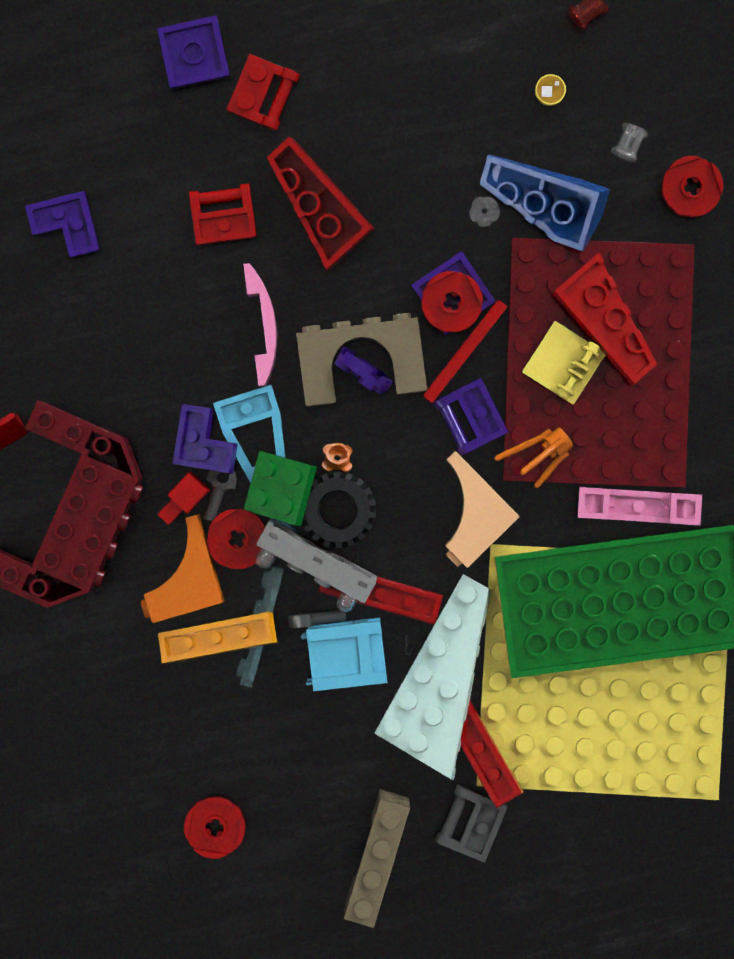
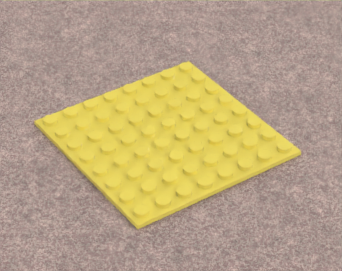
[476,544,727,800]

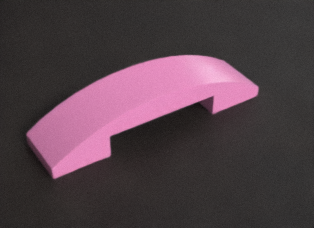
[243,263,277,387]
[578,487,702,525]

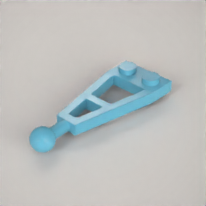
[213,385,300,534]

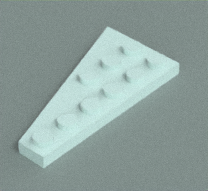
[375,574,491,780]

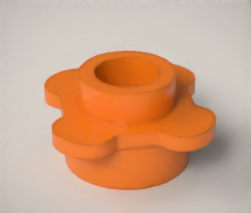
[322,443,353,473]

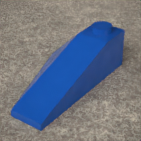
[480,154,610,251]

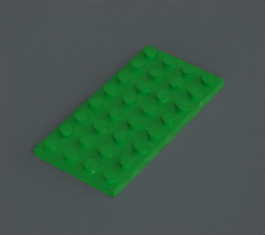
[495,525,734,678]

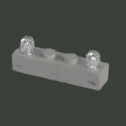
[256,518,377,613]

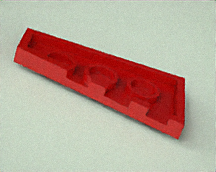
[552,252,657,385]

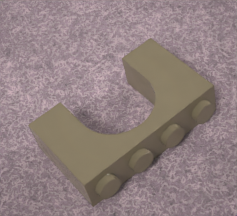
[296,313,427,407]
[344,789,410,928]

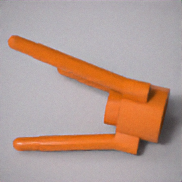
[495,427,574,488]

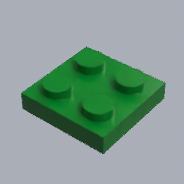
[244,451,317,526]

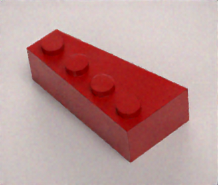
[267,137,375,270]

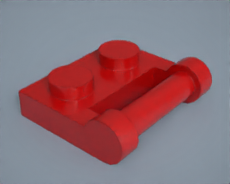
[226,54,300,131]
[189,183,257,246]

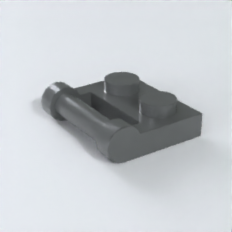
[434,784,508,863]

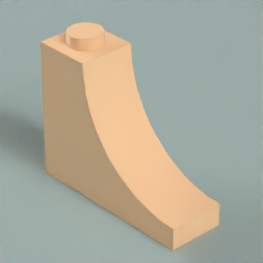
[445,451,520,568]

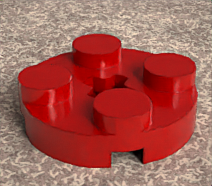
[661,156,723,218]
[421,271,483,333]
[207,509,265,569]
[184,796,246,859]

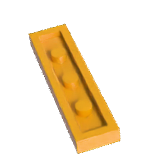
[158,612,277,664]

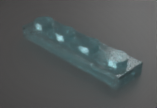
[236,565,285,688]

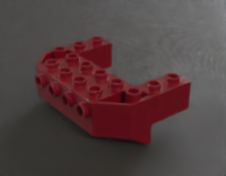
[0,400,143,608]

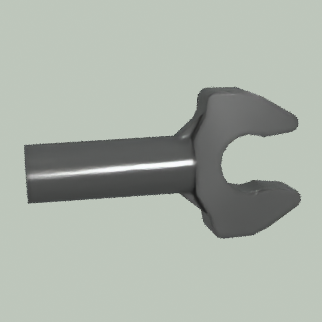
[203,470,238,521]
[288,609,346,629]

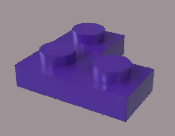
[25,191,100,258]
[172,404,238,474]

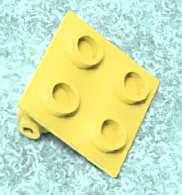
[522,321,605,405]

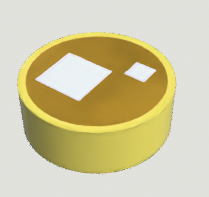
[535,74,566,106]

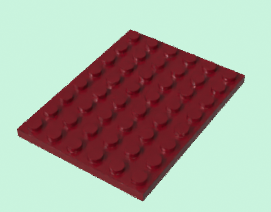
[503,238,695,487]

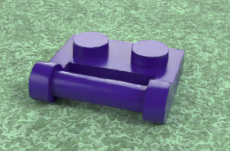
[433,378,508,456]

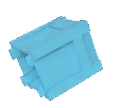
[301,617,387,691]

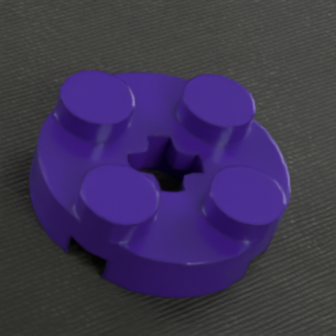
[334,346,393,395]

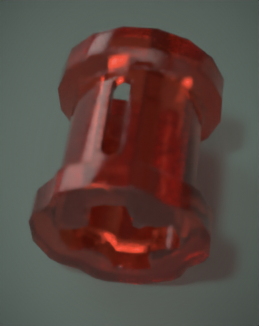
[568,0,608,30]

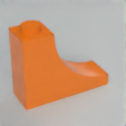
[141,514,225,623]

